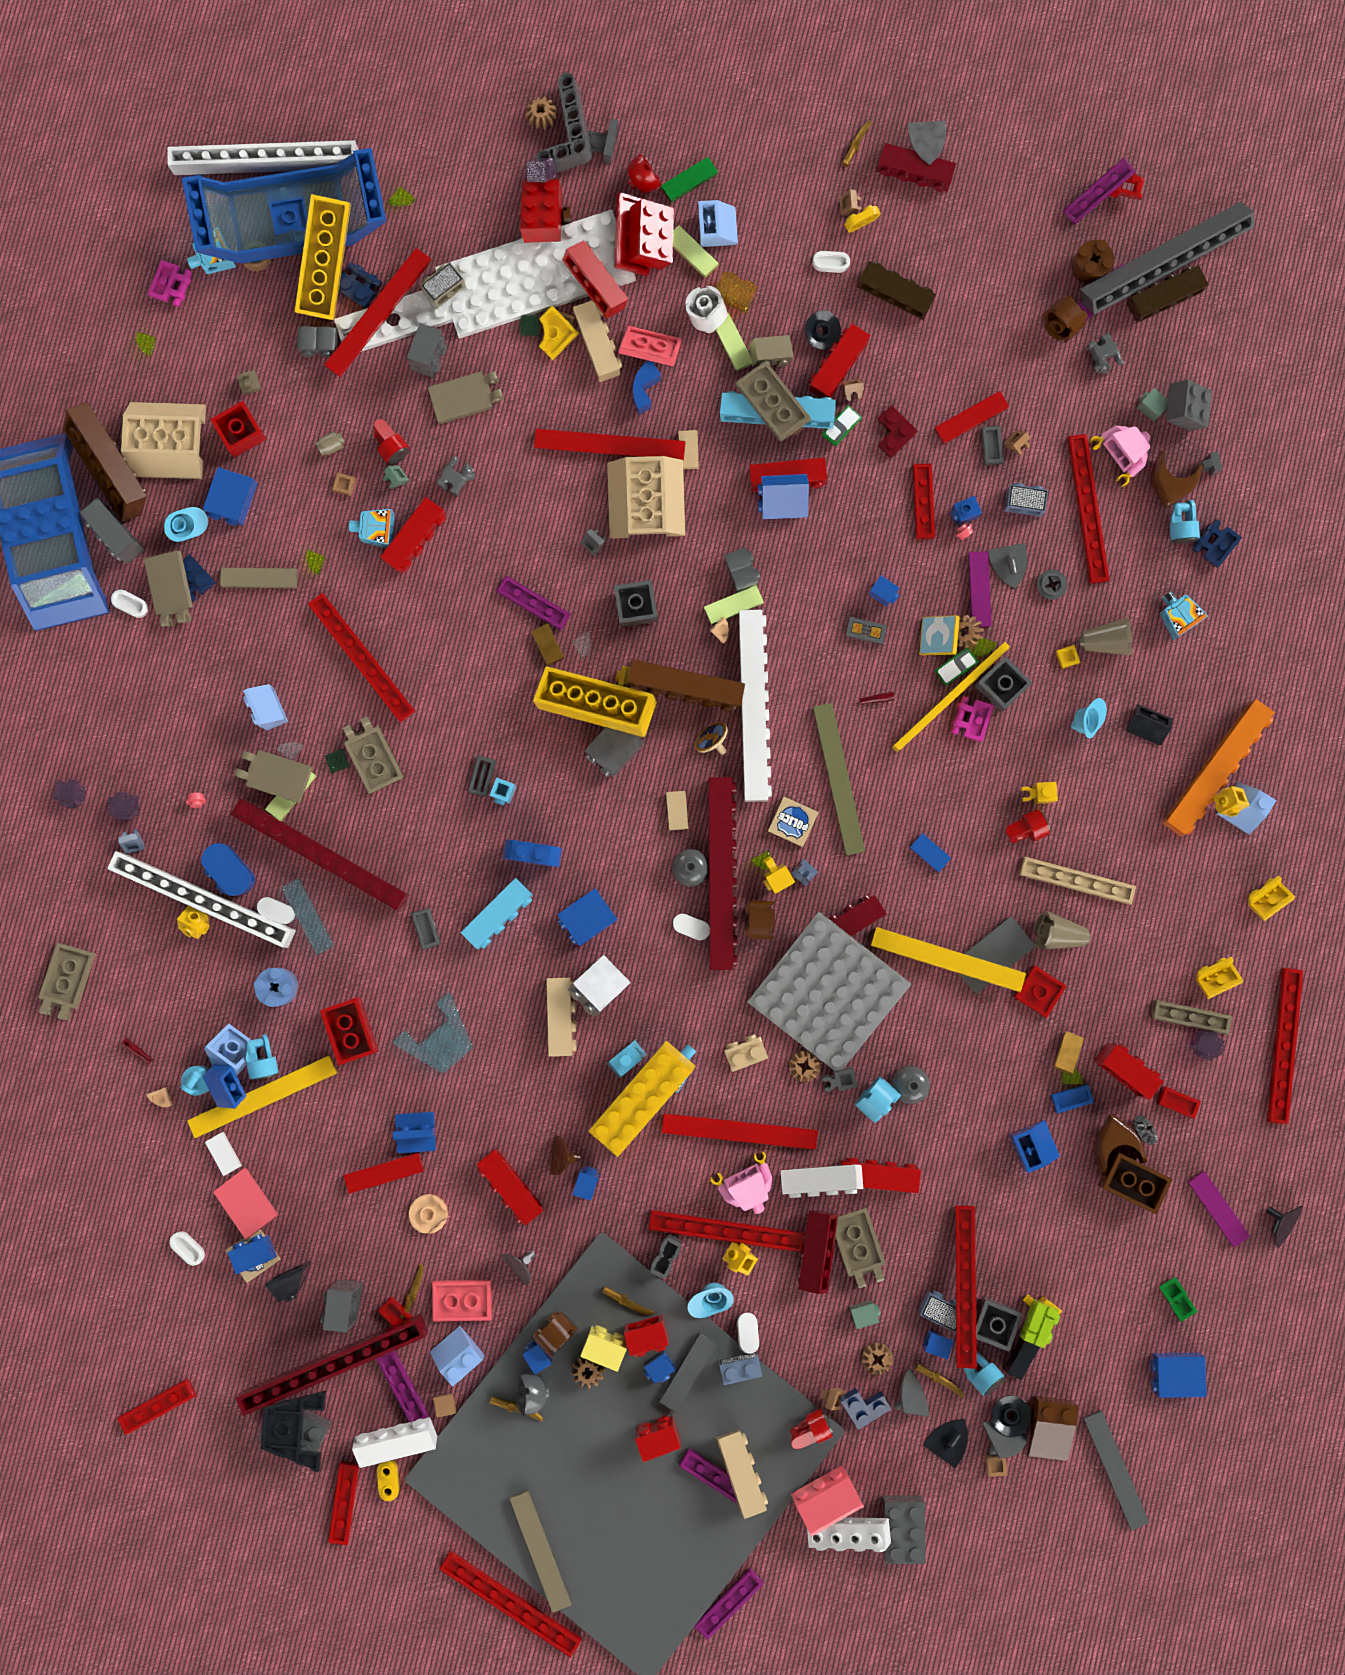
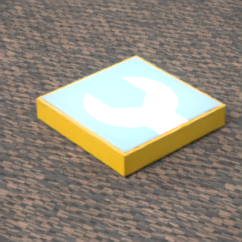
[919,615,959,656]

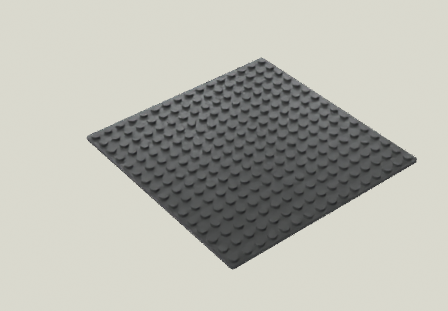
[405,1232,844,1675]

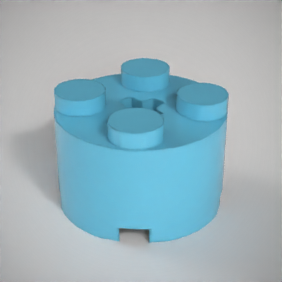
[855,1076,901,1123]

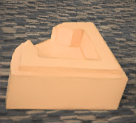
[710,617,729,644]
[146,1087,173,1107]

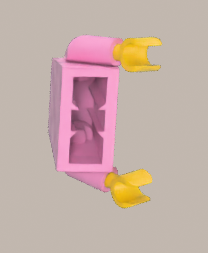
[1090,426,1150,487]
[711,1151,772,1214]

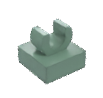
[383,465,410,489]

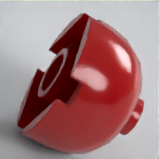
[627,153,662,193]

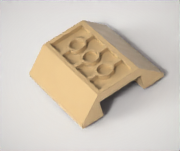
[121,402,206,479]
[607,456,685,539]

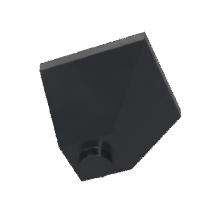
[265,1261,311,1302]

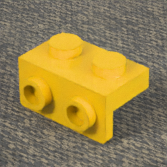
[1248,876,1295,921]
[1196,957,1243,999]

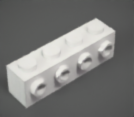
[781,1165,863,1198]
[352,1417,437,1468]
[807,1517,891,1552]

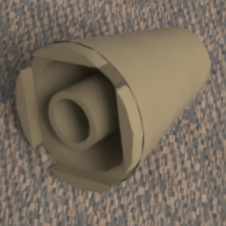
[1079,617,1133,656]
[1034,911,1091,950]

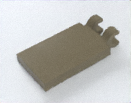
[428,371,504,425]
[144,551,193,627]
[343,717,404,794]
[234,750,313,803]
[38,943,96,1021]
[835,1207,886,1288]

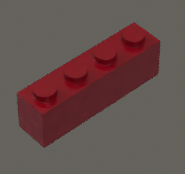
[877,143,957,192]
[828,894,887,936]
[798,1210,838,1294]

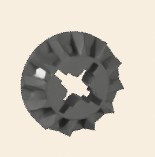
[1036,569,1068,600]
[1134,1115,1158,1145]

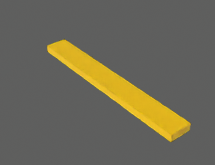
[892,642,1010,752]
[871,927,1026,992]
[187,1056,338,1138]

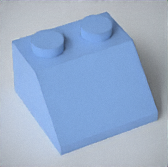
[430,1326,485,1387]

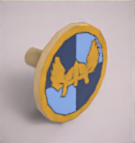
[695,722,728,755]

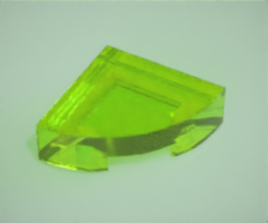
[389,187,415,207]
[136,332,157,357]
[306,549,326,575]
[973,638,997,656]
[751,850,771,870]
[1062,1069,1083,1084]

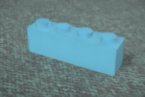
[461,878,533,949]

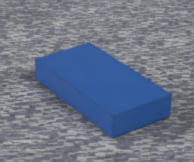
[909,833,951,873]
[1050,1084,1094,1114]

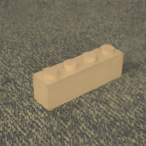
[573,301,622,383]
[547,978,577,1057]
[716,1429,768,1519]

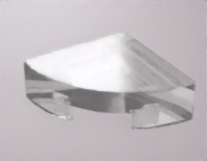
[572,632,591,659]
[277,742,304,760]

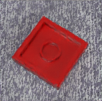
[1013,965,1067,1018]

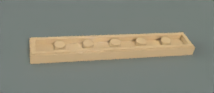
[1019,856,1136,905]

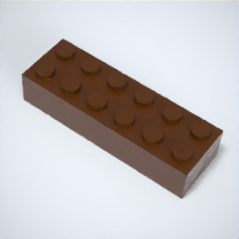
[62,402,147,522]
[623,659,745,712]

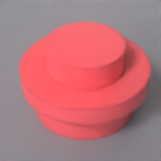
[955,523,973,540]
[186,793,205,808]

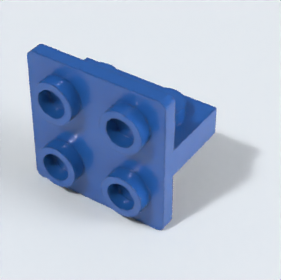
[393,1112,436,1153]

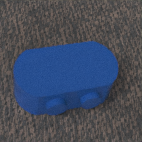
[502,839,562,868]
[201,843,255,896]

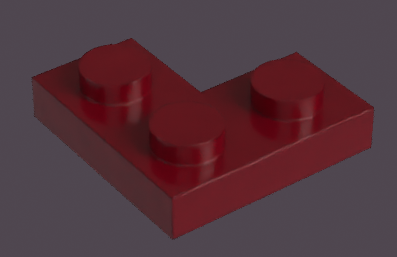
[878,405,918,459]

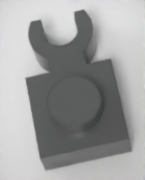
[822,1066,858,1091]

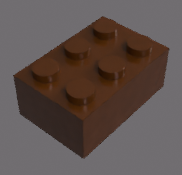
[1097,1151,1173,1215]

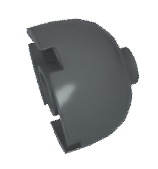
[671,849,709,887]
[891,1065,930,1104]
[516,1374,549,1415]

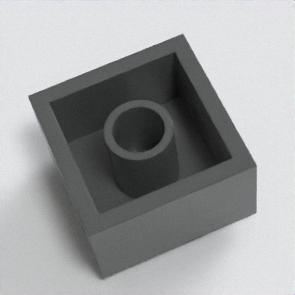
[407,323,447,378]
[1166,379,1212,431]
[614,580,658,628]
[975,656,1032,713]
[976,1296,1023,1352]

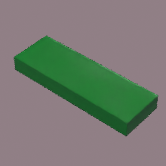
[661,157,718,203]

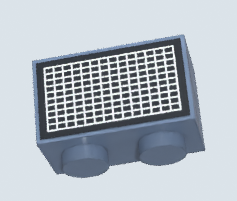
[1004,483,1048,517]
[917,1290,956,1333]
[719,1352,763,1385]

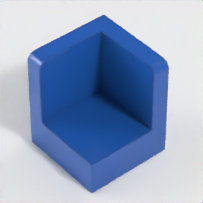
[923,1329,953,1360]

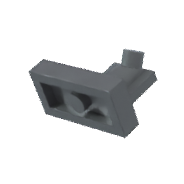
[588,119,619,164]

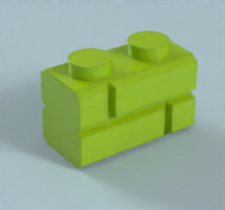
[1019,1299,1060,1348]

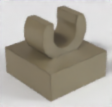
[237,370,262,395]

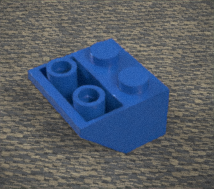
[1008,1120,1060,1173]

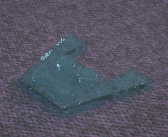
[392,992,473,1074]

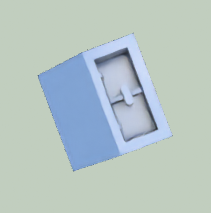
[698,200,738,247]
[243,684,288,731]

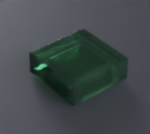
[520,315,540,336]
[325,749,350,774]

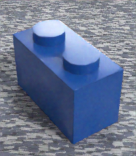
[202,1064,246,1109]
[572,1166,600,1201]
[227,1233,277,1274]

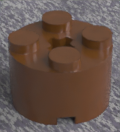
[1072,240,1114,285]
[1042,295,1088,343]
[745,900,775,940]
[533,1311,579,1358]

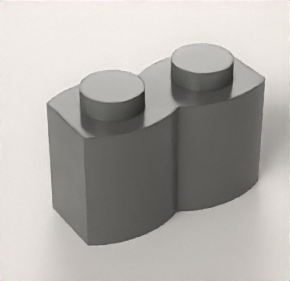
[297,326,338,358]
[724,547,761,593]
[651,1234,681,1279]

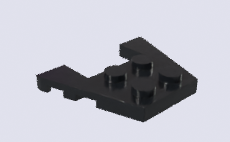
[260,1391,327,1472]

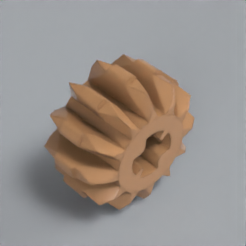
[525,96,557,130]
[957,615,984,648]
[571,1356,605,1389]

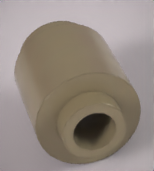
[315,431,345,456]

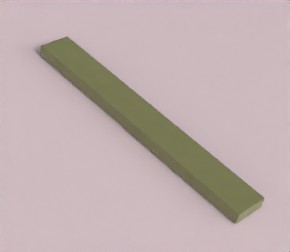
[813,703,865,856]

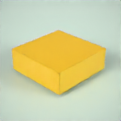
[1055,645,1081,670]

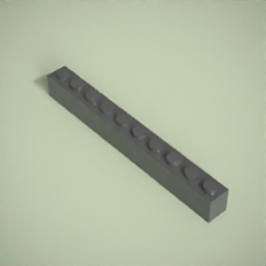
[1080,202,1255,315]

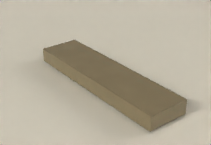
[220,567,298,589]
[1151,1000,1232,1035]

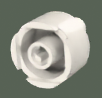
[685,286,728,333]

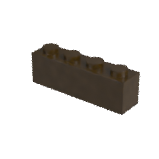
[857,261,936,321]
[1127,265,1209,323]

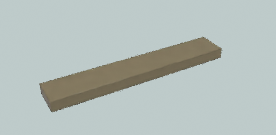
[510,1490,572,1613]

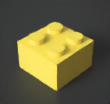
[581,1325,627,1372]

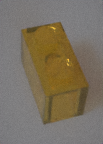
[715,271,757,313]

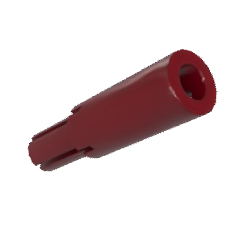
[860,692,895,705]
[121,1038,153,1064]

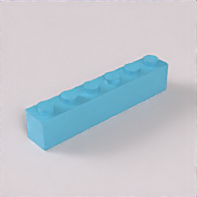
[720,391,836,429]

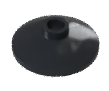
[805,310,841,350]
[992,1395,1031,1437]

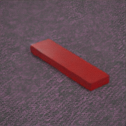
[934,391,1010,445]
[912,463,935,540]
[343,1152,424,1194]
[117,1378,197,1436]
[328,1461,359,1546]

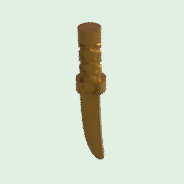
[842,121,872,167]
[400,1264,424,1319]
[602,1286,655,1315]
[915,1363,965,1398]
[489,1396,543,1421]

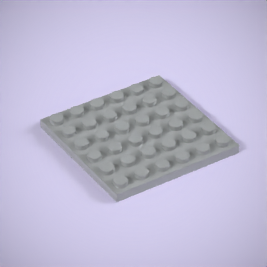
[748,912,911,1071]

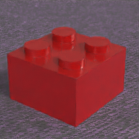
[210,401,267,458]
[624,1314,669,1358]
[635,1415,681,1462]

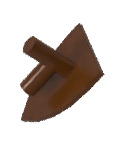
[550,1135,580,1175]

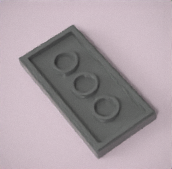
[958,916,1035,994]

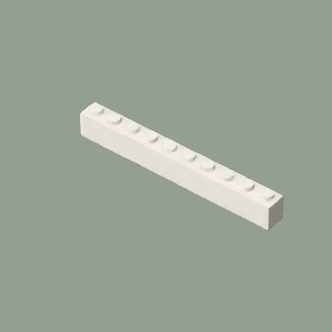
[168,140,359,175]
[739,610,772,802]
[107,851,296,948]

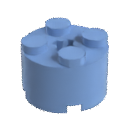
[254,968,298,1007]

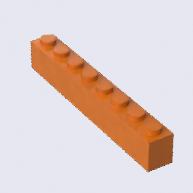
[1162,699,1275,836]

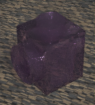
[525,158,556,182]
[52,779,86,809]
[107,792,139,821]
[1191,1030,1225,1062]

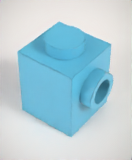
[490,777,517,806]

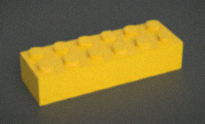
[295,194,351,320]
[533,666,657,737]
[588,1041,696,1157]

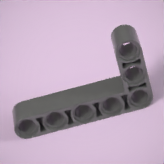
[535,72,592,175]

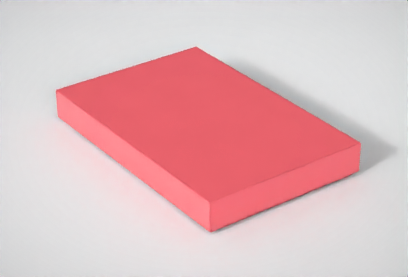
[619,326,682,366]
[213,1168,278,1240]
[432,1280,492,1322]

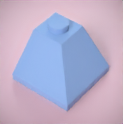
[1217,782,1276,835]
[204,1024,258,1076]

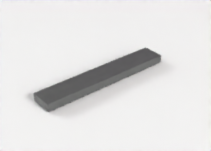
[1083,1410,1150,1530]

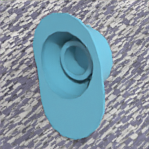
[164,507,208,542]
[1071,698,1107,738]
[687,1283,734,1318]

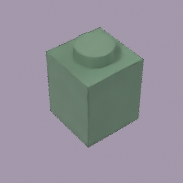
[1137,388,1168,422]
[849,1300,881,1329]

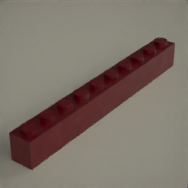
[709,777,737,970]
[230,798,409,911]
[235,1313,428,1416]

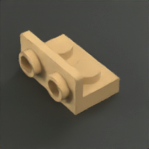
[724,1034,768,1072]

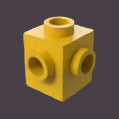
[1213,786,1249,817]
[177,905,210,939]
[722,1242,758,1275]

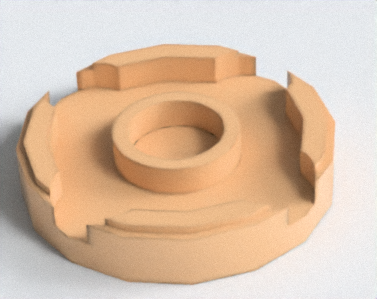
[409,1194,448,1234]

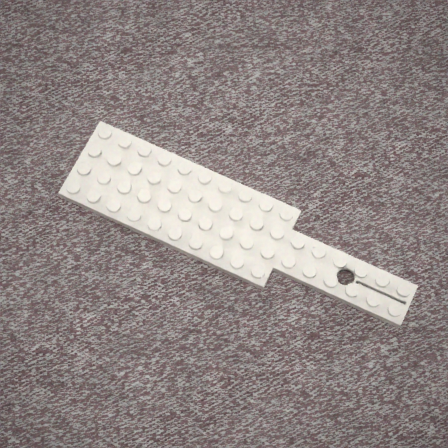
[334,210,636,352]

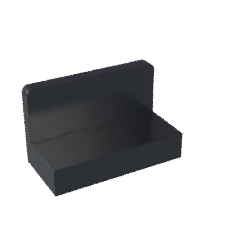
[1126,704,1173,745]
[1003,1337,1040,1380]

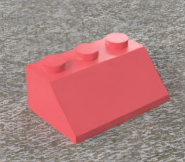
[791,1465,864,1537]

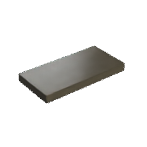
[735,361,811,442]

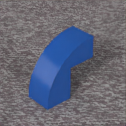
[633,360,661,415]

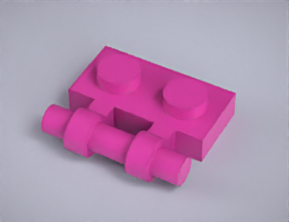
[148,260,192,307]
[951,696,994,742]

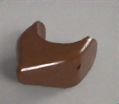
[1150,451,1203,508]
[1093,1114,1147,1174]

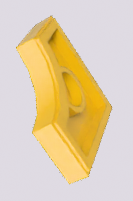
[539,306,579,360]

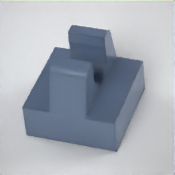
[119,829,145,854]
[791,859,818,886]

